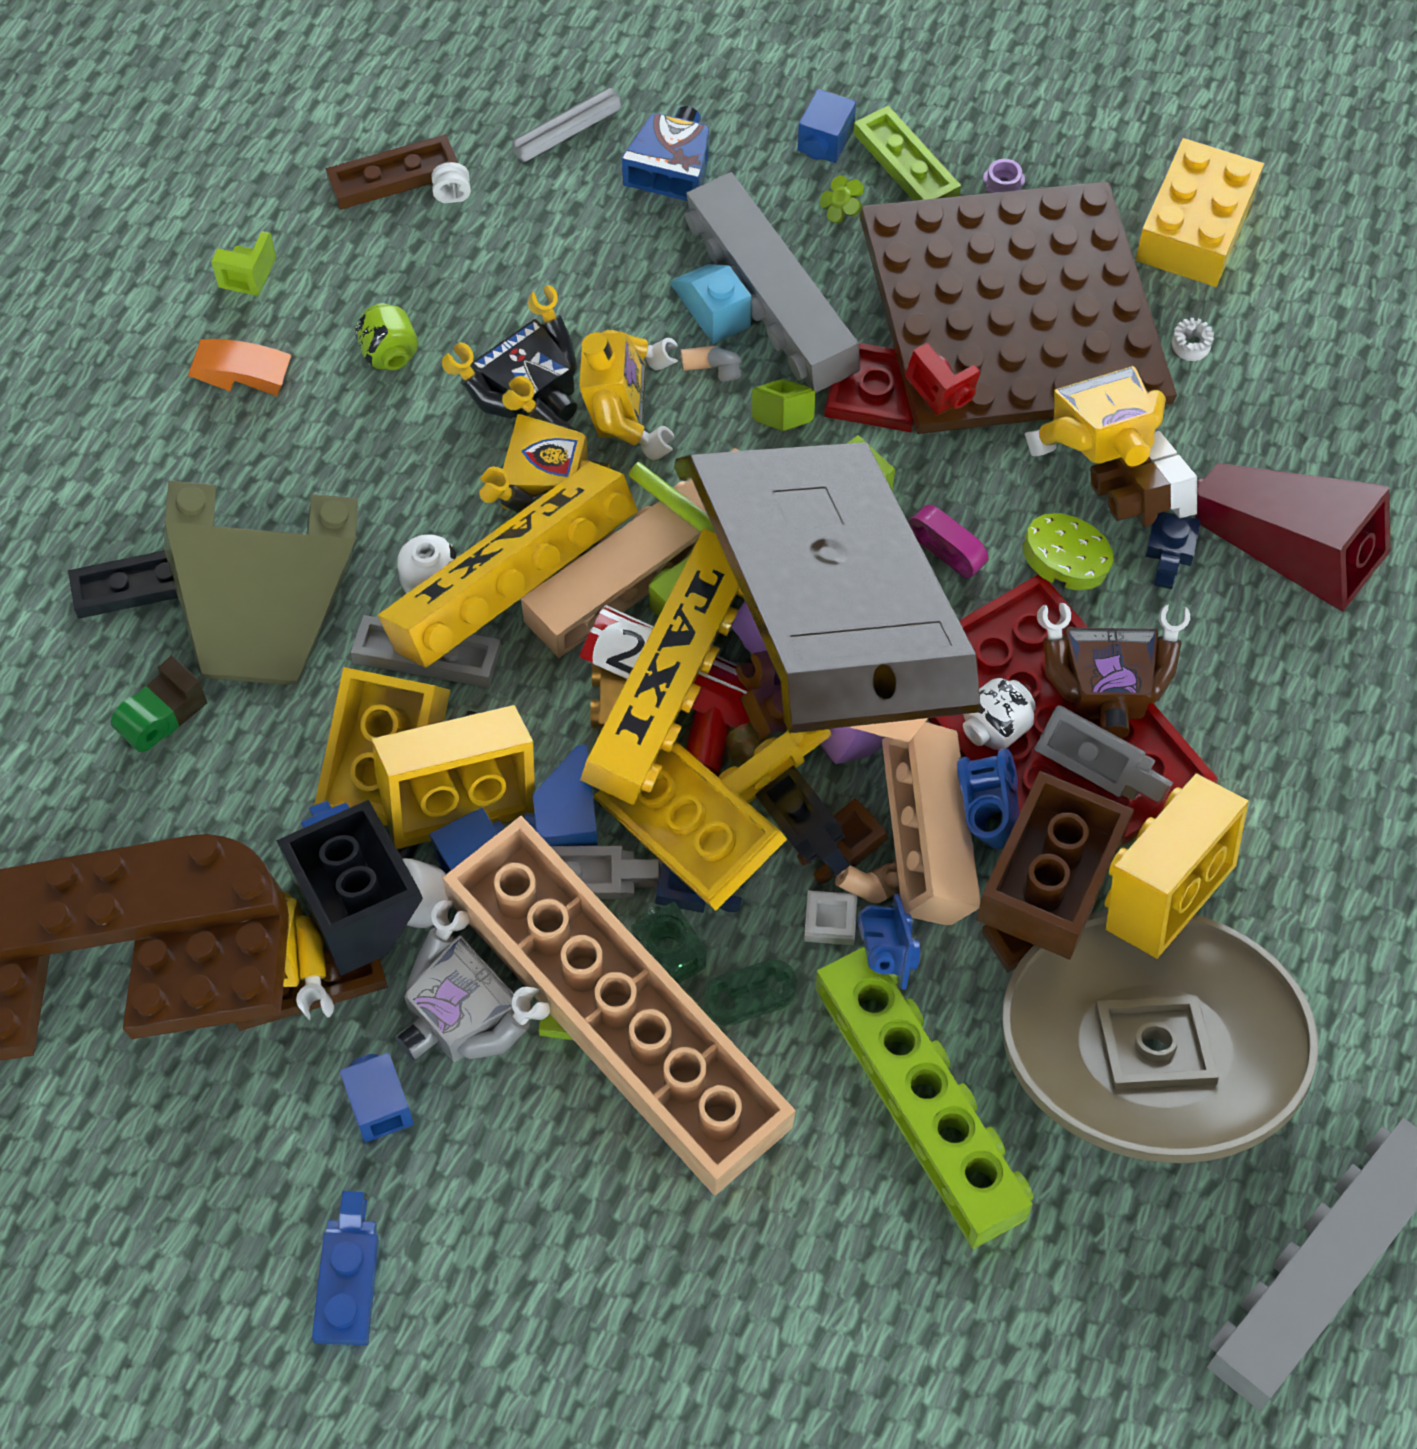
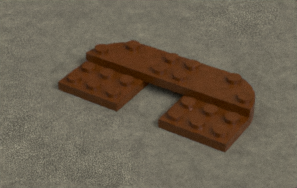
[0,834,289,1061]

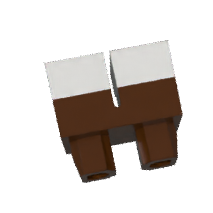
[1090,431,1197,527]

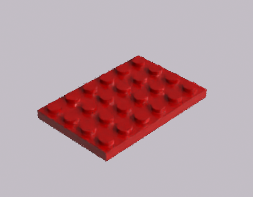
[928,574,1218,846]

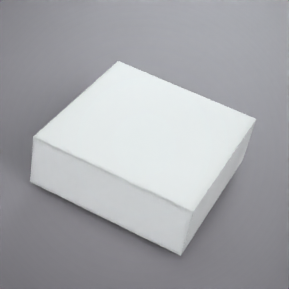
[804,890,857,945]

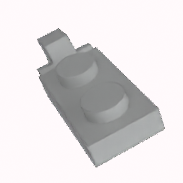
[1034,705,1173,802]
[550,846,661,899]

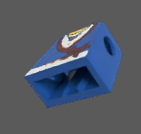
[622,106,709,201]

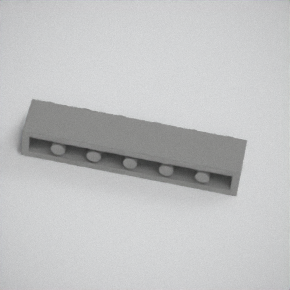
[685,172,860,393]
[1207,1118,1417,1411]

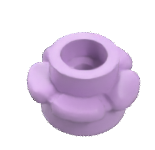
[983,159,1025,193]

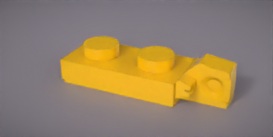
[718,729,832,803]

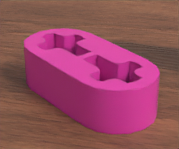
[908,504,989,578]

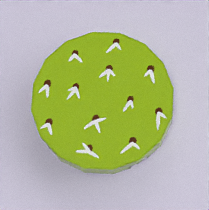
[1022,513,1114,590]

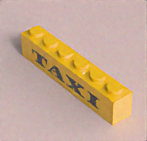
[378,461,638,668]
[580,528,744,805]

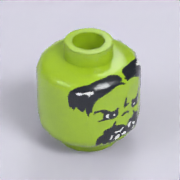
[355,303,419,370]

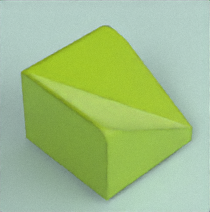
[751,378,815,431]

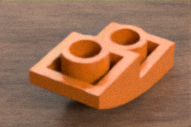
[188,339,291,397]

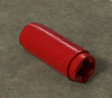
[686,707,730,777]

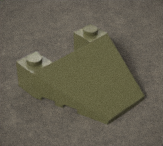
[164,480,358,685]

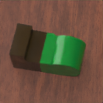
[110,655,207,752]

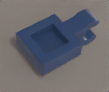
[1145,512,1201,589]

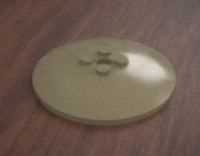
[1001,910,1318,1163]

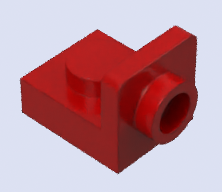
[905,342,981,415]

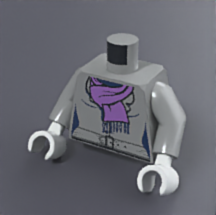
[395,900,550,1062]

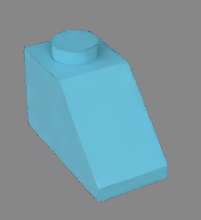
[670,264,751,344]

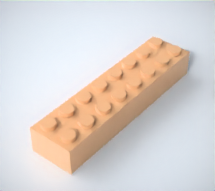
[442,816,796,1196]

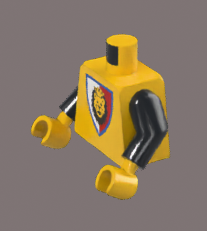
[479,376,610,513]

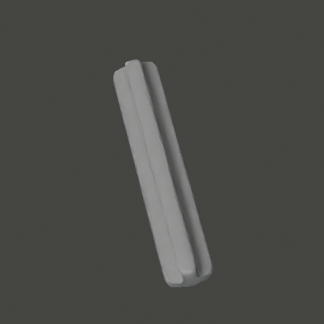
[512,88,621,162]

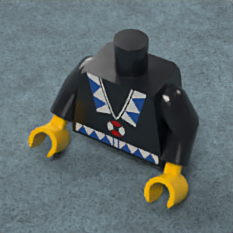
[442,285,577,422]

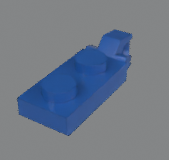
[312,1191,379,1346]

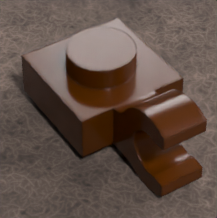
[736,651,787,741]

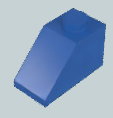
[525,745,598,846]

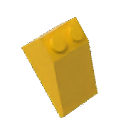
[314,667,451,826]

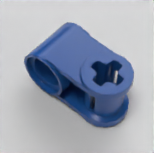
[957,749,1020,849]

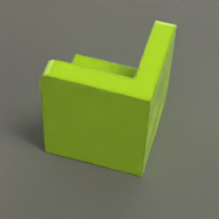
[211,231,276,296]

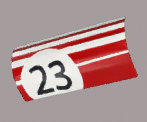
[580,605,750,732]

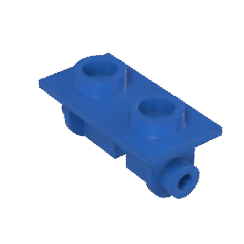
[857,894,920,989]

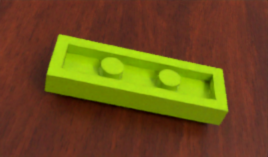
[853,105,961,201]

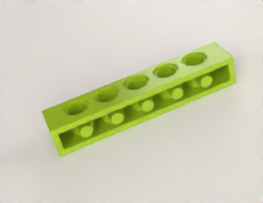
[815,947,1033,1249]

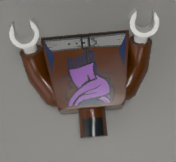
[1037,603,1190,738]

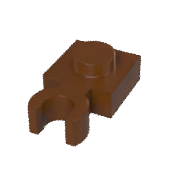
[797,798,889,885]

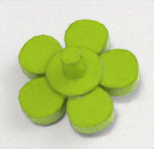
[820,175,864,224]

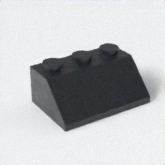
[276,800,423,976]

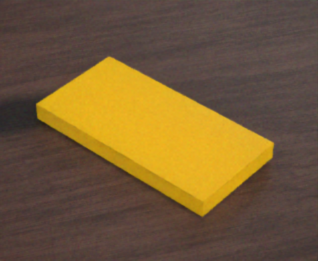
[593,741,787,911]

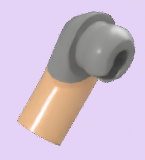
[680,346,743,382]

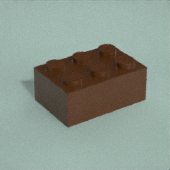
[976,771,1134,960]

